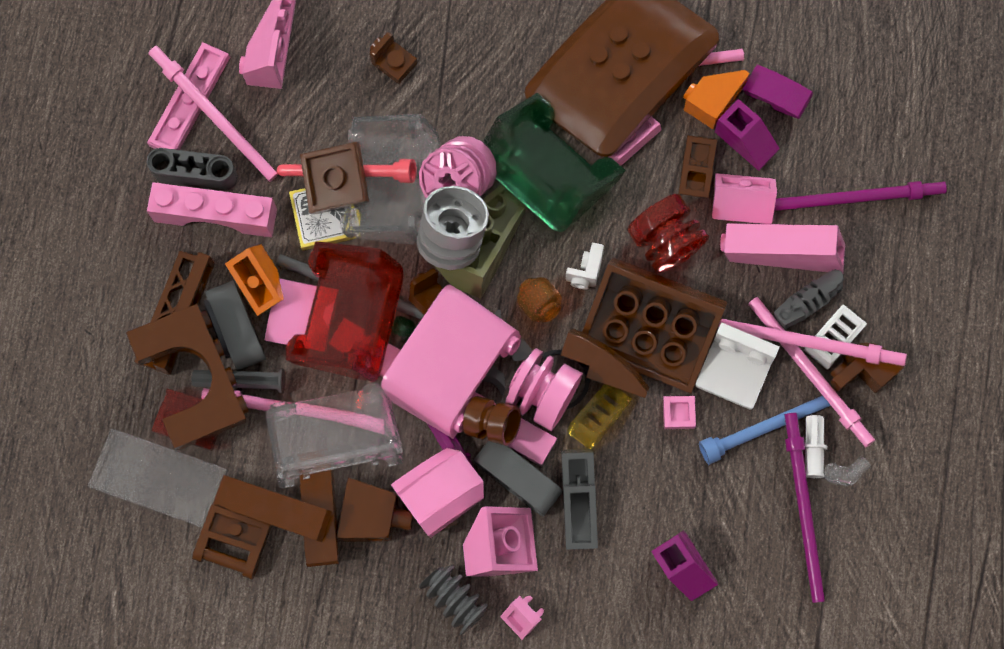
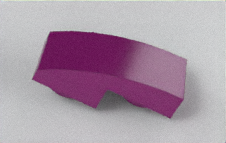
[743,64,813,119]

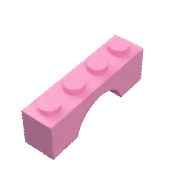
[147,182,277,237]

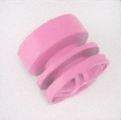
[419,136,497,198]
[505,348,583,431]

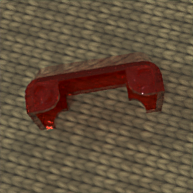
[285,241,404,382]

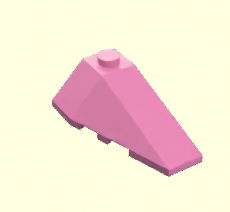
[239,0,296,89]

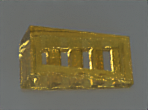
[568,384,632,449]

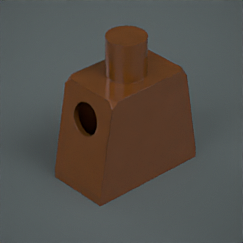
[337,478,414,542]

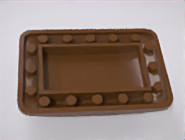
[525,0,719,157]

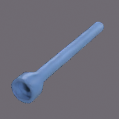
[699,396,831,465]

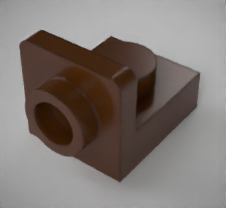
[370,32,418,84]
[409,268,443,315]

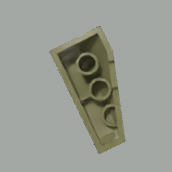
[434,180,534,299]

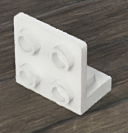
[695,322,780,410]

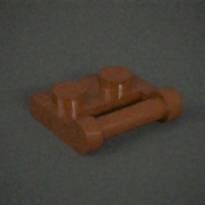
[192,504,272,579]

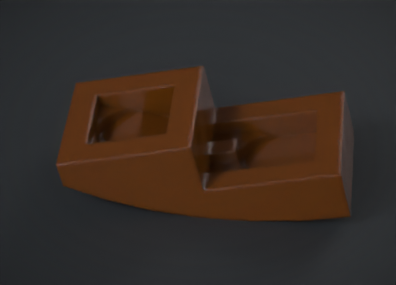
[678,135,717,199]

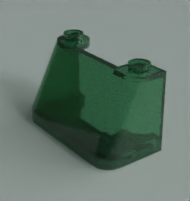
[483,93,626,232]

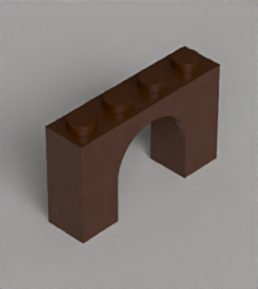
[126,304,249,452]

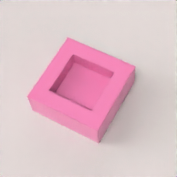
[663,396,696,429]

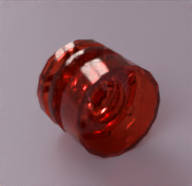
[627,194,709,274]

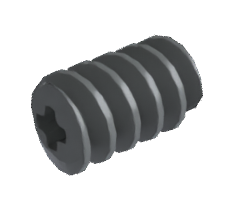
[419,564,488,635]

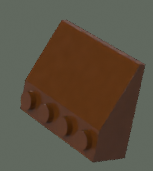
[582,257,727,393]

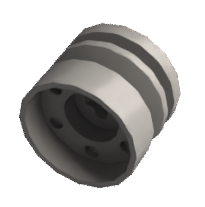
[416,186,489,270]

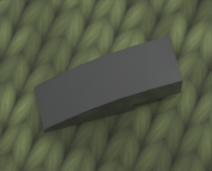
[561,449,598,550]

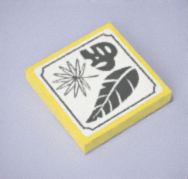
[289,188,361,251]

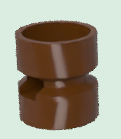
[463,396,521,446]

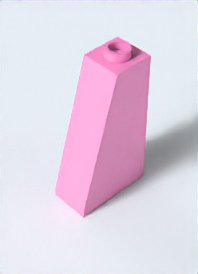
[720,224,845,273]

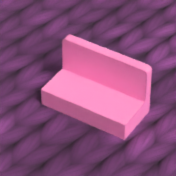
[712,173,777,224]

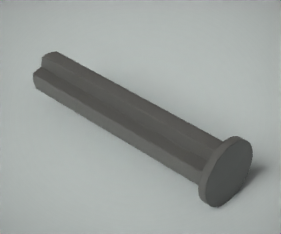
[191,369,285,393]

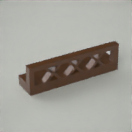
[134,251,215,375]

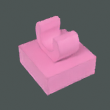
[500,596,544,640]

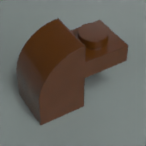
[829,343,904,394]

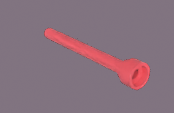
[277,159,417,183]

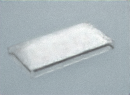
[88,428,228,528]

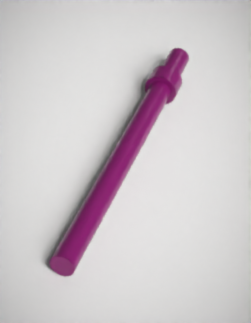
[774,181,947,211]
[784,413,825,603]

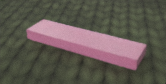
[147,42,230,150]

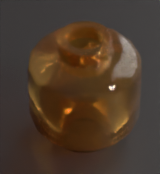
[517,277,562,323]

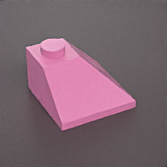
[463,506,538,576]

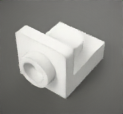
[566,243,604,289]

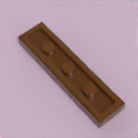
[213,475,332,542]

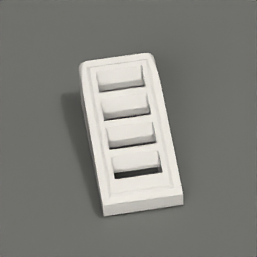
[804,304,867,370]

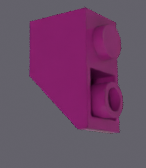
[715,99,780,171]
[651,530,718,601]

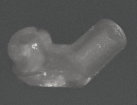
[824,456,871,486]

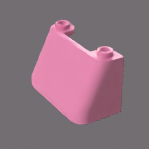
[381,285,521,439]

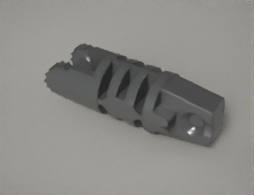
[774,269,844,329]

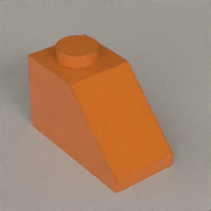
[683,70,750,129]
[225,244,284,316]

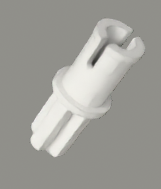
[805,415,827,478]

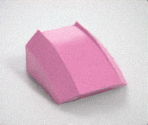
[391,448,484,538]

